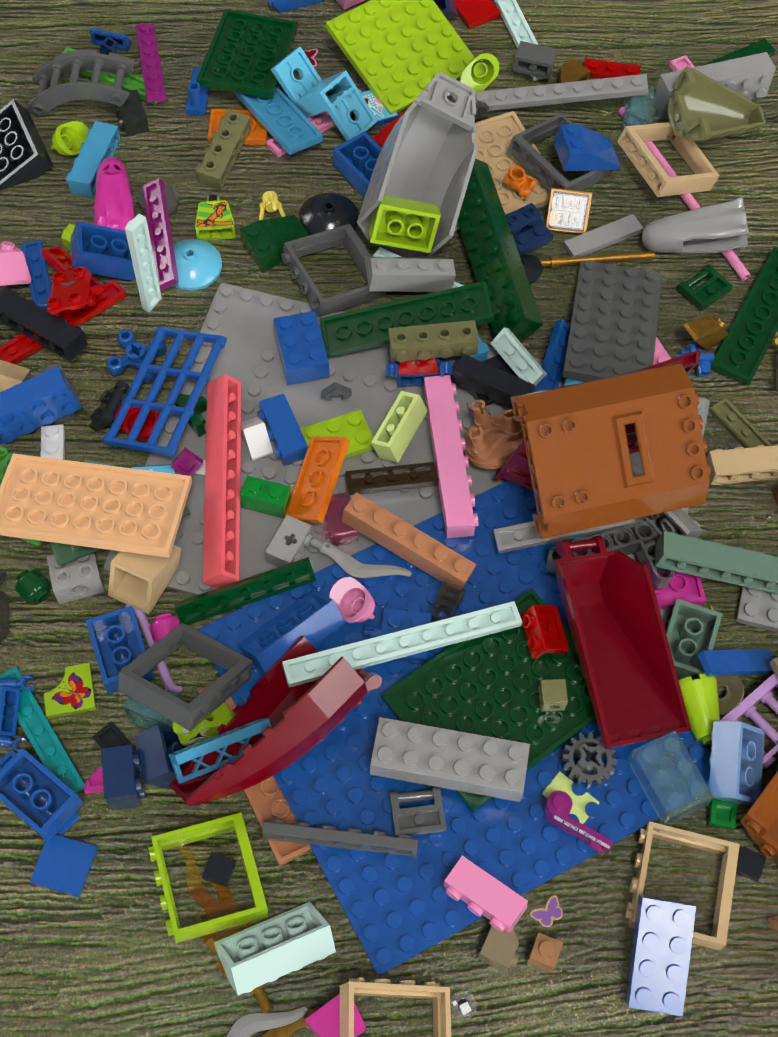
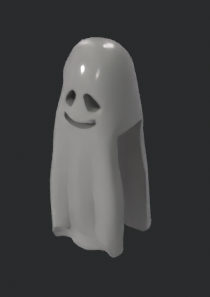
[642,197,749,254]

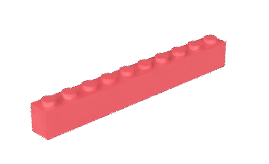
[203,374,241,588]

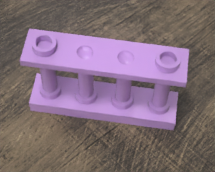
[720,673,778,769]

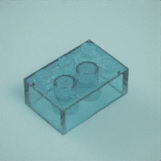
[627,730,714,825]

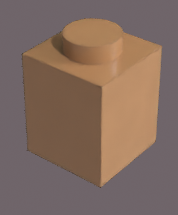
[526,932,563,974]

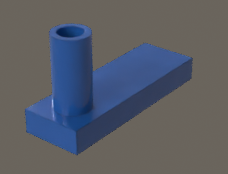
[185,67,210,116]

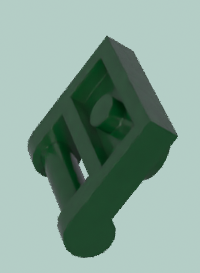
[676,265,733,311]

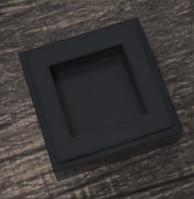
[736,847,767,882]
[202,852,236,887]

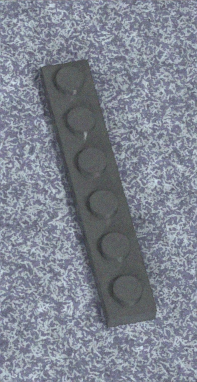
[262,820,418,857]

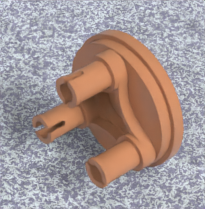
[464,400,523,469]

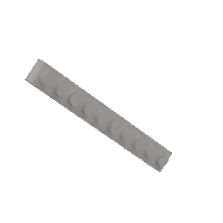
[475,74,648,112]

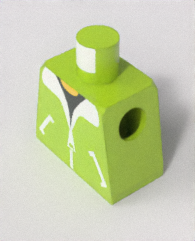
[173,702,233,746]

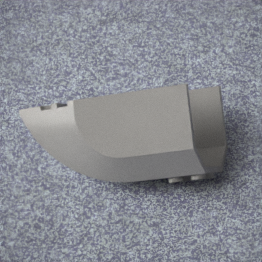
[357,71,478,257]

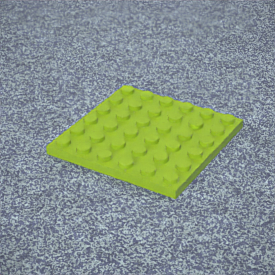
[325,0,475,115]

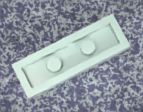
[491,328,547,386]

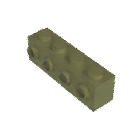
[196,109,251,190]
[388,320,479,362]

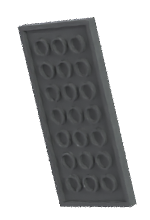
[563,260,662,381]

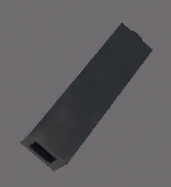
[452,354,535,408]

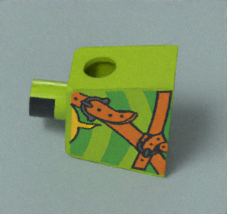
[195,194,236,241]

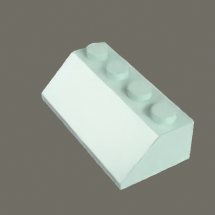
[214,902,336,995]

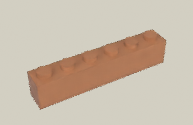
[342,492,476,593]

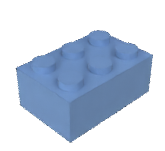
[707,721,765,805]

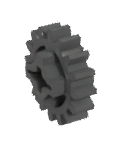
[562,732,617,788]

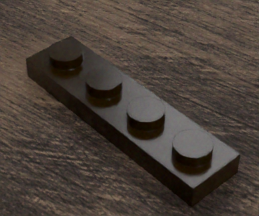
[345,462,438,495]

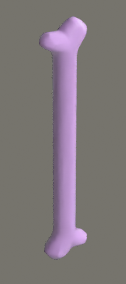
[125,604,183,695]

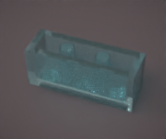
[622,85,656,130]

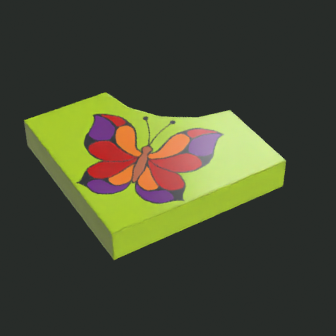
[44,663,96,719]

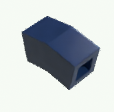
[100,36,118,55]

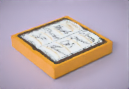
[546,188,592,234]

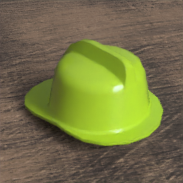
[460,53,500,92]
[51,121,89,156]

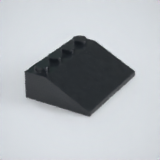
[0,99,53,190]

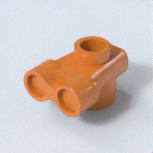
[503,166,538,199]

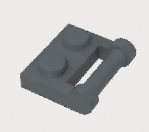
[389,786,447,837]

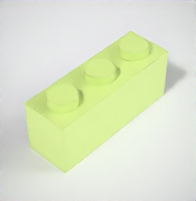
[371,391,427,463]

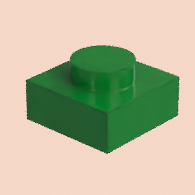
[708,799,737,831]

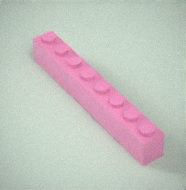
[424,375,478,539]

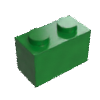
[240,475,291,518]

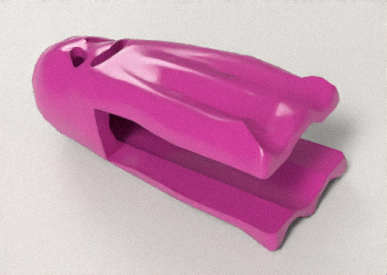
[94,157,135,231]

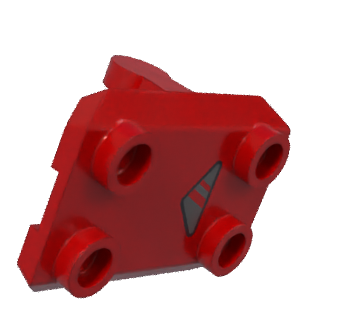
[46,266,96,315]

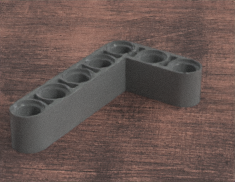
[546,521,675,590]

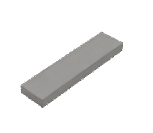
[563,214,643,257]

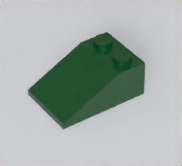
[239,215,309,273]

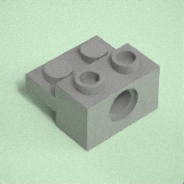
[47,552,105,605]

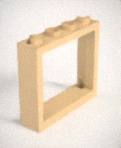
[617,122,720,197]
[625,821,740,950]
[339,977,451,1037]

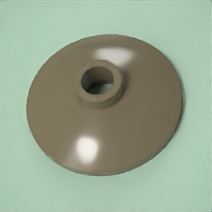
[715,675,744,716]

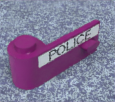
[543,791,614,854]

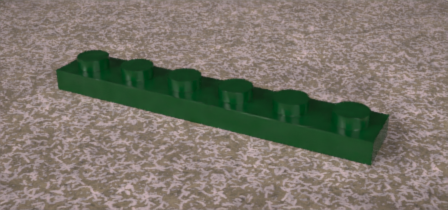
[174,557,317,625]

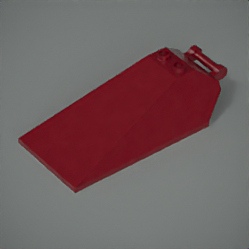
[554,535,691,749]

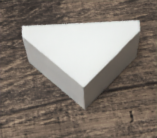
[241,417,273,461]

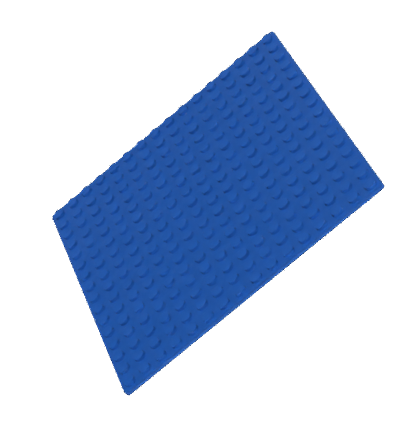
[198,481,711,975]

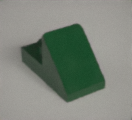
[175,394,207,437]

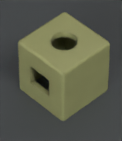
[538,679,568,712]

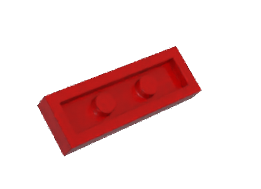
[584,58,641,79]

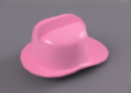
[329,577,375,623]

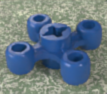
[106,329,167,383]

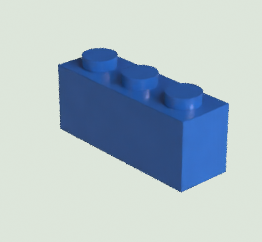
[257,393,308,466]

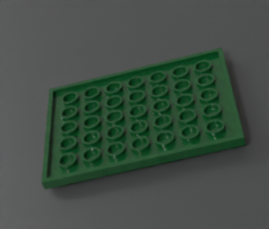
[381,588,596,813]

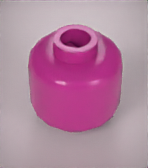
[149,613,180,643]

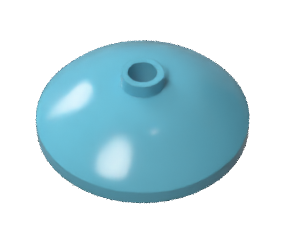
[172,239,222,291]

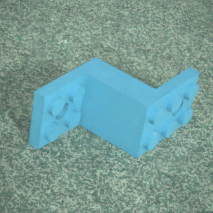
[271,47,378,141]

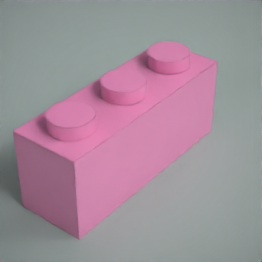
[444,856,528,934]

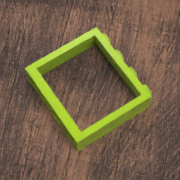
[148,812,268,944]

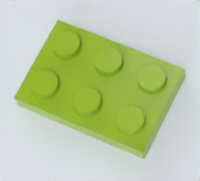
[300,409,375,459]

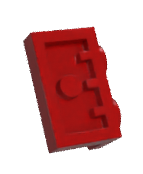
[521,605,569,659]

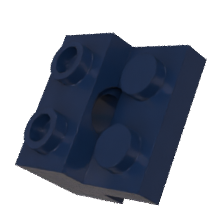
[506,203,554,256]

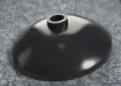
[299,193,359,235]

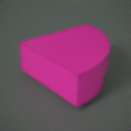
[84,766,104,794]

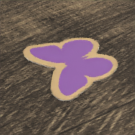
[530,895,563,927]

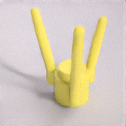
[259,191,286,220]

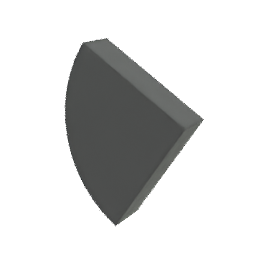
[321,382,352,400]

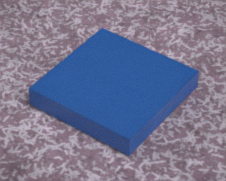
[30,835,98,898]

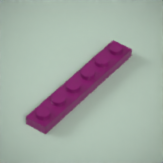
[135,23,166,102]
[142,178,179,290]

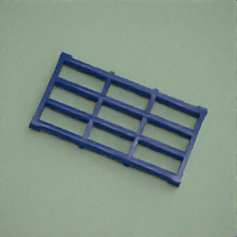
[102,326,227,457]

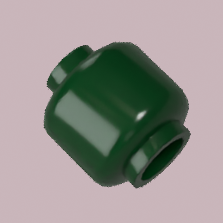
[15,569,51,604]

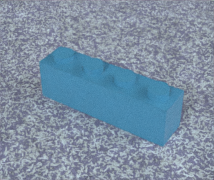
[66,121,120,198]

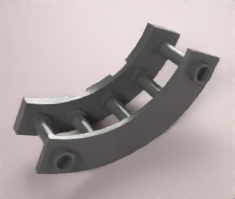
[26,50,135,117]

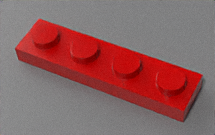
[41,246,104,295]

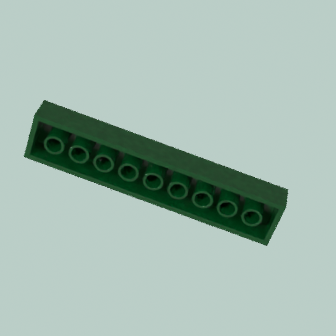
[457,158,544,343]

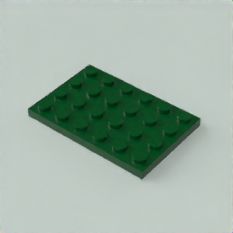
[197,9,298,99]

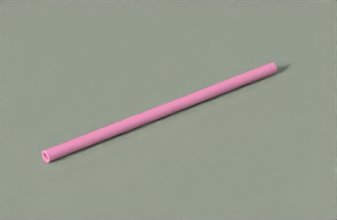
[618,106,751,281]

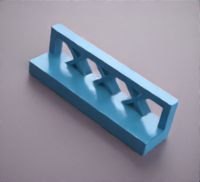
[168,718,272,784]

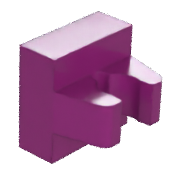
[171,447,203,477]

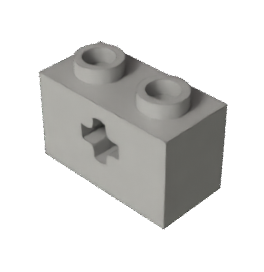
[265,515,314,567]

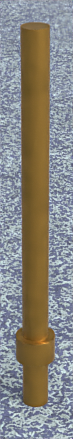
[540,251,655,269]

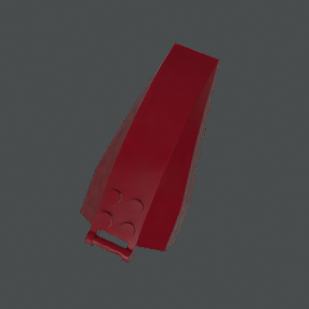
[169,635,382,806]

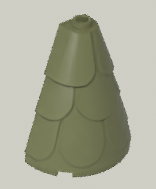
[668,66,766,141]

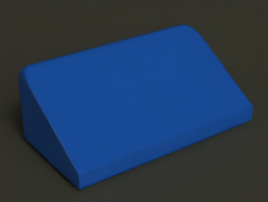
[90,28,132,52]

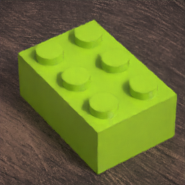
[368,195,441,253]

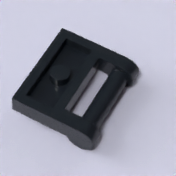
[89,380,129,431]

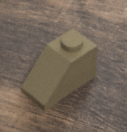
[478,926,521,972]

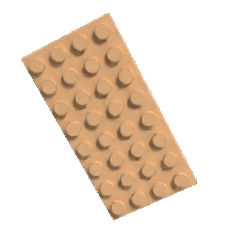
[0,453,192,558]

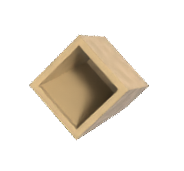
[108,545,181,614]

